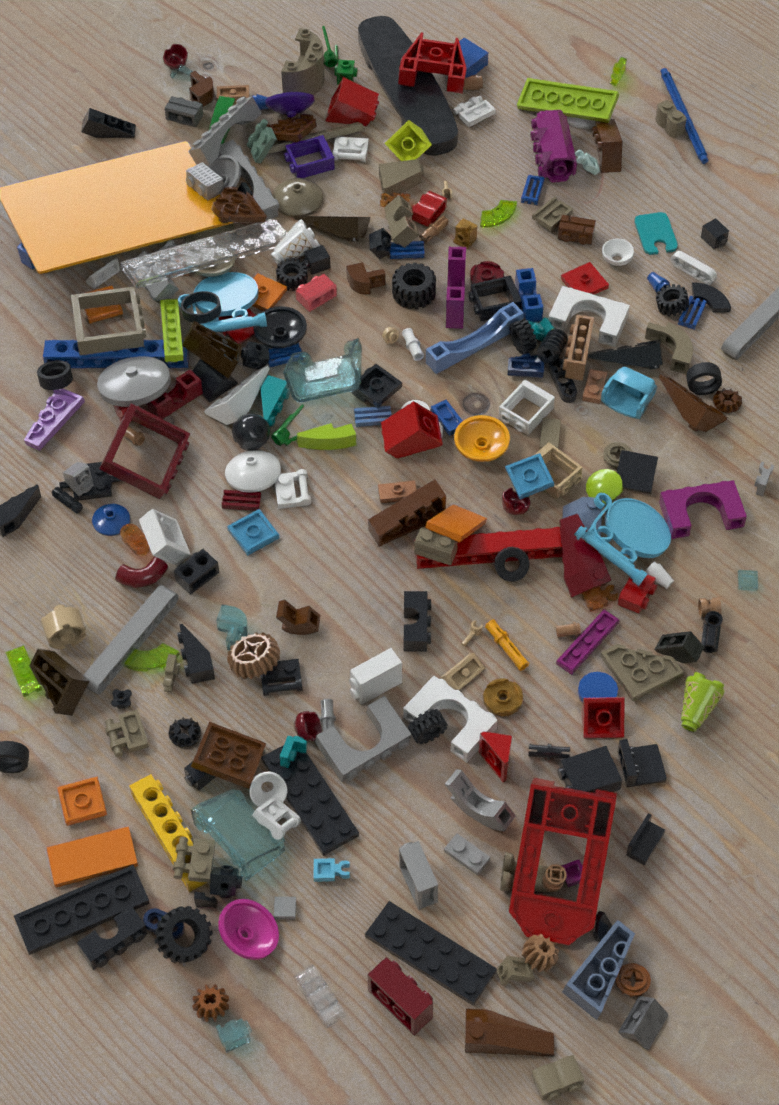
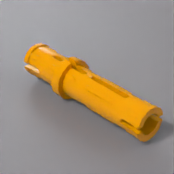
[485,619,530,671]

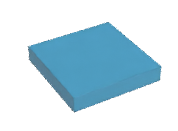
[505,453,555,499]
[227,509,280,556]

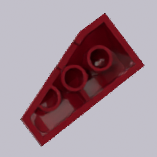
[559,513,611,598]

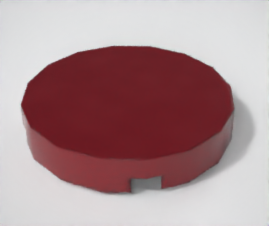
[470,261,504,284]

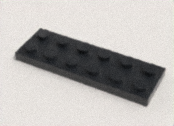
[262,745,359,856]
[14,865,150,955]
[365,901,497,1006]

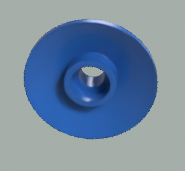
[92,504,130,536]

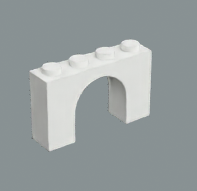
[548,286,630,347]
[403,676,497,763]

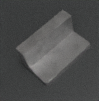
[618,996,668,1050]

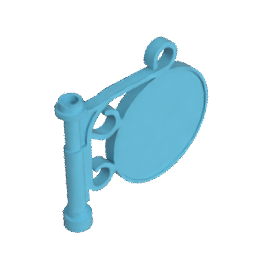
[178,272,267,333]
[574,493,671,586]

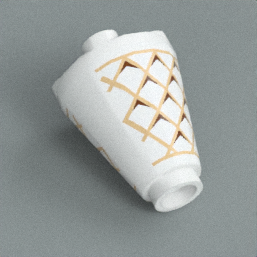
[271,219,320,264]

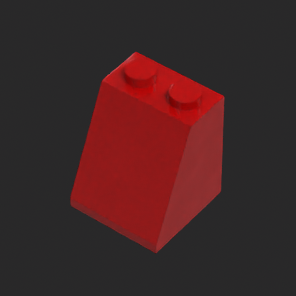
[325,77,379,127]
[381,401,443,459]

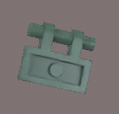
[246,119,277,164]

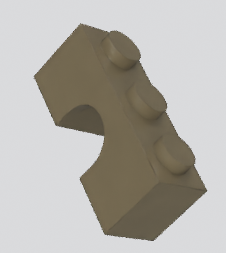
[384,195,419,248]

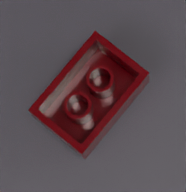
[367,957,433,1036]

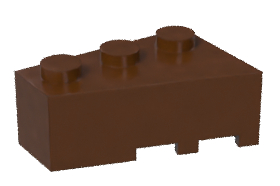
[592,119,623,173]

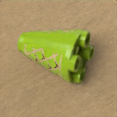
[681,672,725,732]

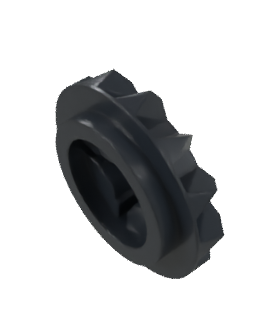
[168,717,201,747]

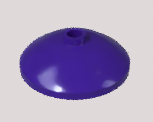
[265,92,315,117]

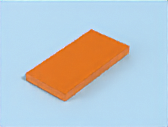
[425,504,487,542]
[47,826,138,888]

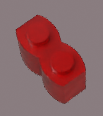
[412,191,447,227]
[618,574,657,614]

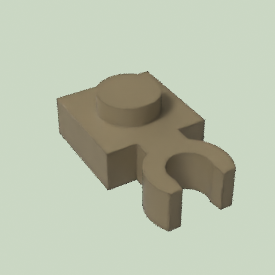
[163,654,180,692]

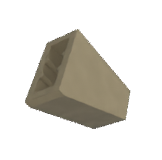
[379,159,424,200]

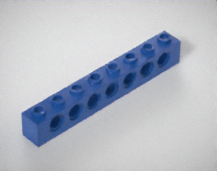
[43,340,190,368]

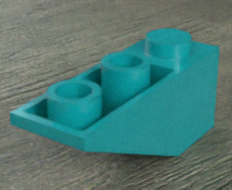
[261,375,290,428]

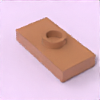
[378,480,417,503]

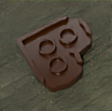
[266,114,317,143]
[211,186,267,224]

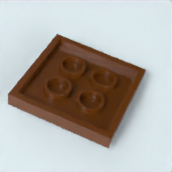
[191,721,266,789]

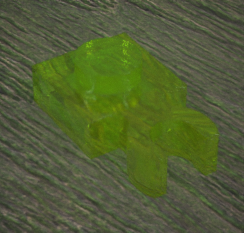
[610,57,627,86]

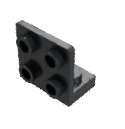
[617,739,667,788]

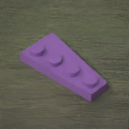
[24,389,85,451]

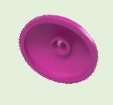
[218,899,279,960]

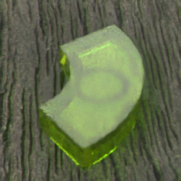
[480,200,517,227]
[124,643,180,672]

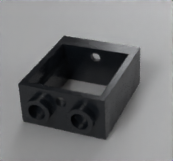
[468,275,522,321]

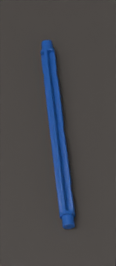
[660,68,709,164]

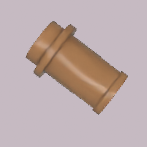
[124,426,145,446]
[556,621,581,638]

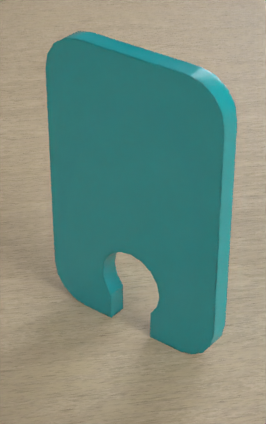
[634,212,678,255]

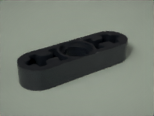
[549,358,577,403]

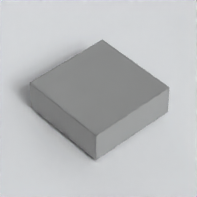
[274,897,296,920]

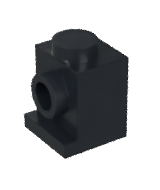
[369,228,392,259]

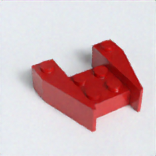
[398,32,466,94]

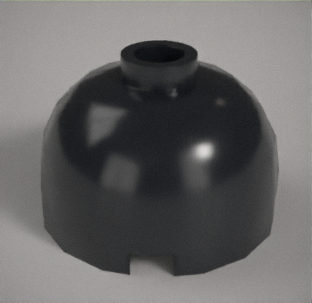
[232,413,270,451]

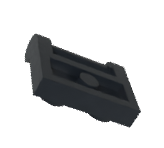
[261,658,303,696]

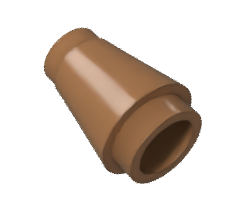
[464,74,483,91]

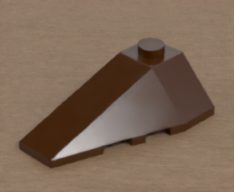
[659,374,728,432]
[465,1009,554,1056]

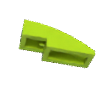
[297,423,357,450]

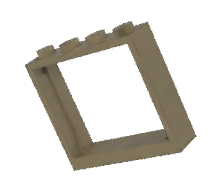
[71,286,147,355]

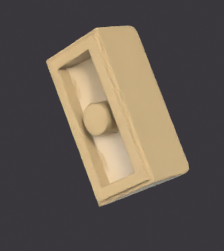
[441,653,485,690]

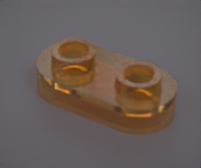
[120,524,150,556]

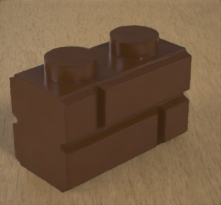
[558,215,596,245]

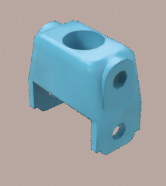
[601,367,657,419]

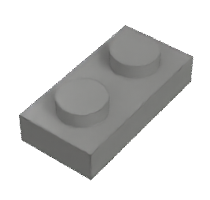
[444,834,490,876]

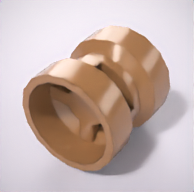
[698,597,721,618]
[542,864,567,892]

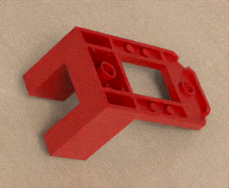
[509,778,617,945]

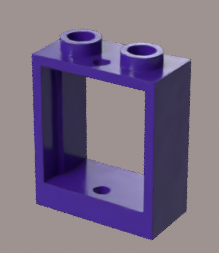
[284,135,335,178]

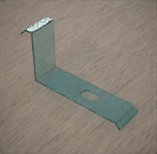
[170,64,206,78]

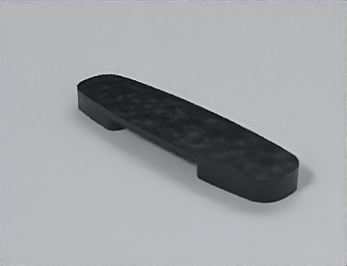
[358,16,458,156]

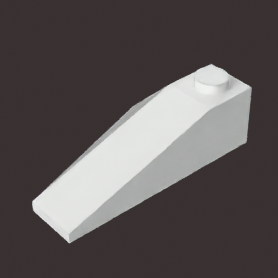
[204,366,270,425]

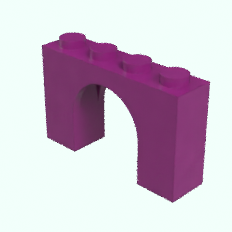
[446,246,466,329]
[659,480,747,539]

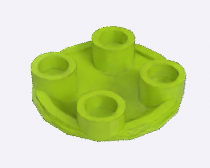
[586,469,623,504]

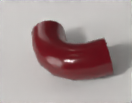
[115,557,168,588]

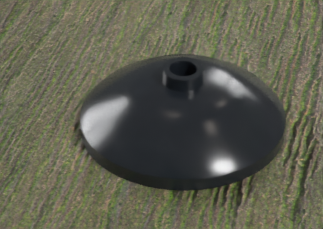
[253,306,307,349]

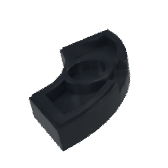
[691,282,731,313]

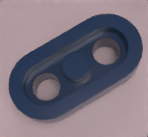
[143,908,185,940]

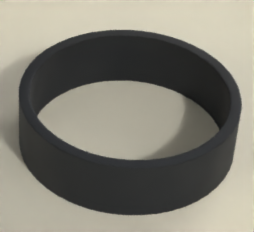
[181,291,221,324]

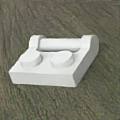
[332,136,369,163]
[275,469,311,509]
[252,796,301,840]

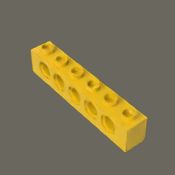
[129,774,208,892]

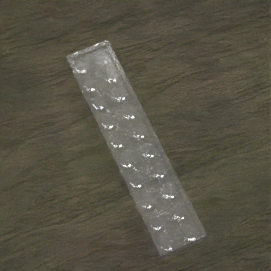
[121,218,287,288]

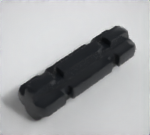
[51,487,83,514]

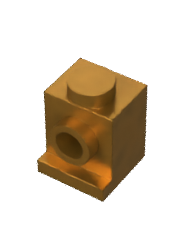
[453,218,477,250]

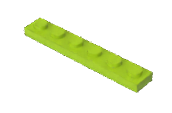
[160,299,183,362]

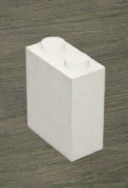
[349,648,402,705]

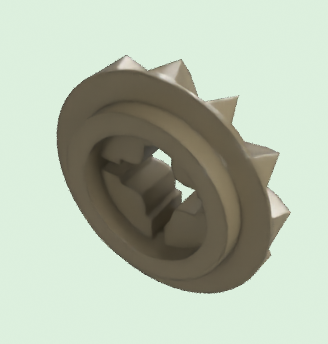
[603,442,632,468]

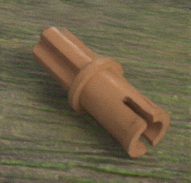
[419,216,449,244]

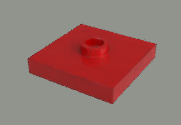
[561,262,609,295]

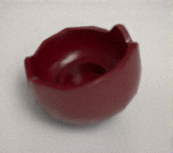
[163,44,188,70]
[502,488,531,515]
[294,711,322,742]

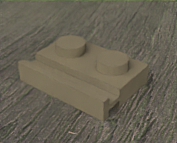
[532,196,573,232]

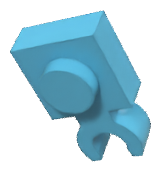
[314,858,350,882]

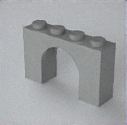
[315,696,411,782]

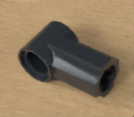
[701,611,723,653]

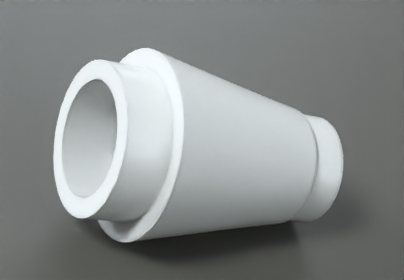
[645,561,674,589]

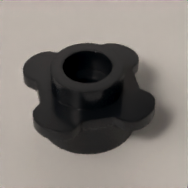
[111,689,132,709]

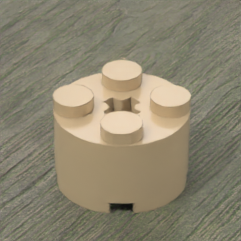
[41,605,86,649]

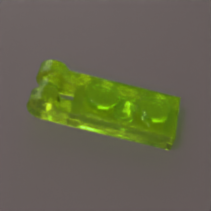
[5,645,42,697]

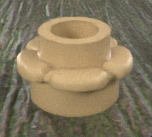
[382,327,399,344]

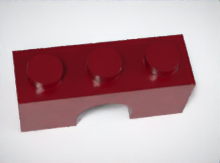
[147,370,203,419]

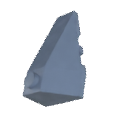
[562,497,602,554]

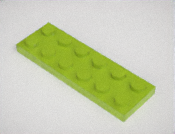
[517,78,619,123]

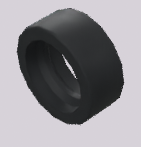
[37,360,73,390]
[686,362,722,395]
[0,741,29,773]

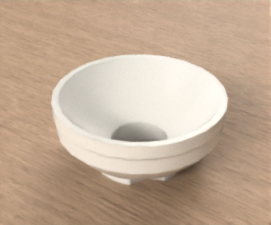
[602,238,634,266]
[249,772,287,807]

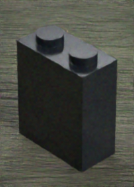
[558,746,622,793]

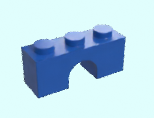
[515,268,544,322]

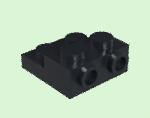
[351,363,402,408]

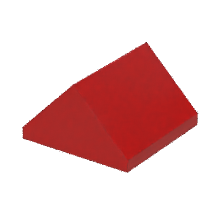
[582,697,625,738]
[479,731,512,782]

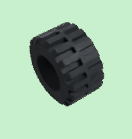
[392,262,436,309]
[154,906,213,964]

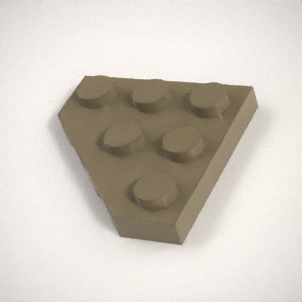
[601,644,684,701]

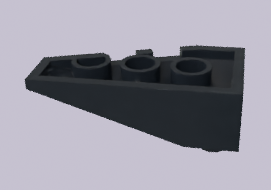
[588,339,663,369]

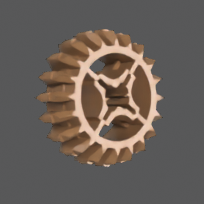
[227,632,281,680]

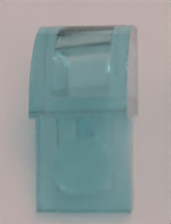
[216,604,249,650]

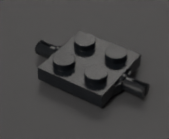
[59,462,122,501]

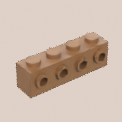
[563,315,594,381]

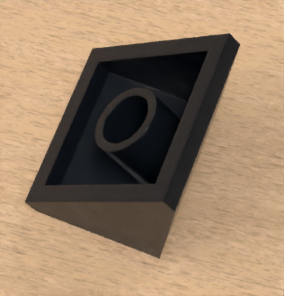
[192,359,238,403]

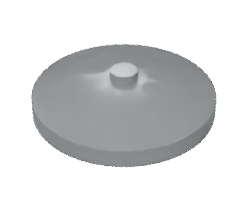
[97,356,171,407]

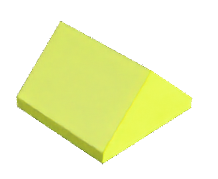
[385,120,432,161]

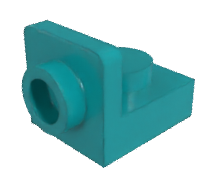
[528,317,555,341]
[280,735,308,768]

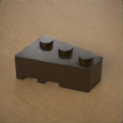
[182,321,242,379]
[29,649,90,716]

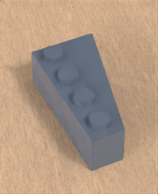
[562,920,635,1020]

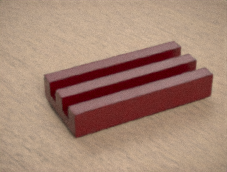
[221,490,261,511]

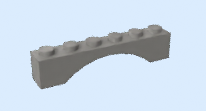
[189,96,262,166]
[219,140,279,223]

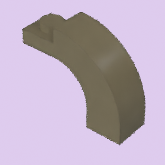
[645,322,693,375]

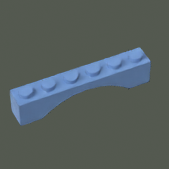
[426,302,524,374]

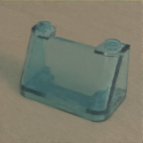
[283,338,362,402]
[191,789,285,881]

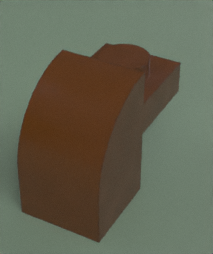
[189,71,214,107]
[346,262,386,295]
[276,600,321,635]

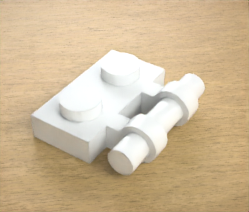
[453,95,495,127]

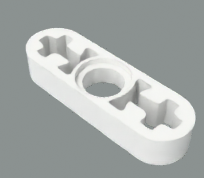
[670,251,717,285]

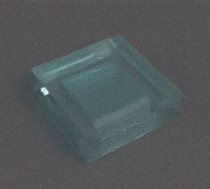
[737,570,758,591]

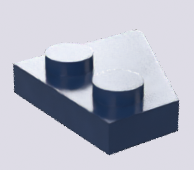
[507,353,544,378]

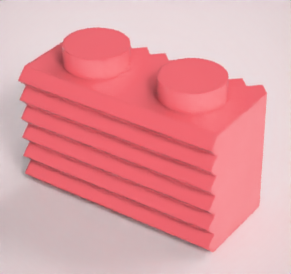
[296,273,337,312]

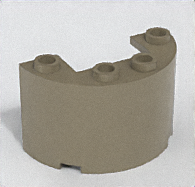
[281,28,325,95]

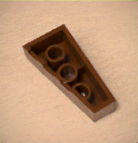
[368,479,446,547]

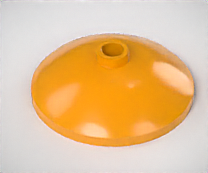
[454,415,510,462]

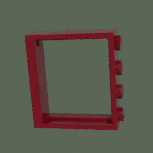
[99,403,191,499]

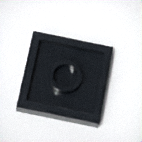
[617,450,658,494]

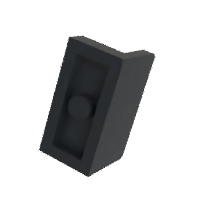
[626,813,665,866]

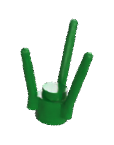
[322,26,339,67]
[271,404,304,446]

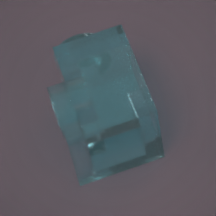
[216,1018,252,1053]

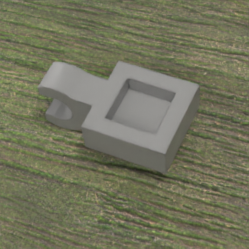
[754,462,774,496]

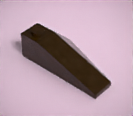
[294,216,370,241]

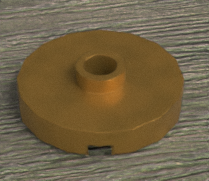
[483,678,523,716]

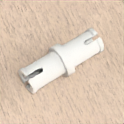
[402,328,424,361]

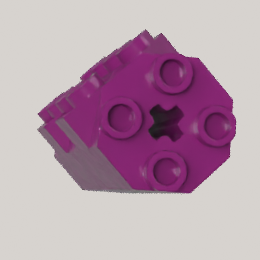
[530,110,577,183]

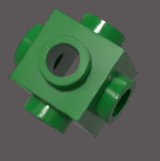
[334,59,358,85]

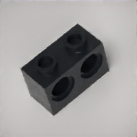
[174,549,220,595]

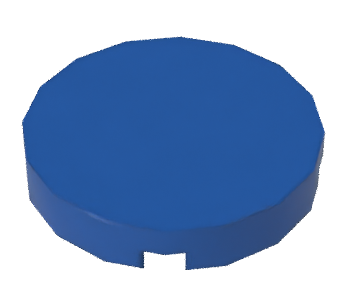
[578,671,618,703]

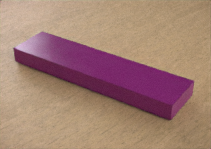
[556,609,619,675]

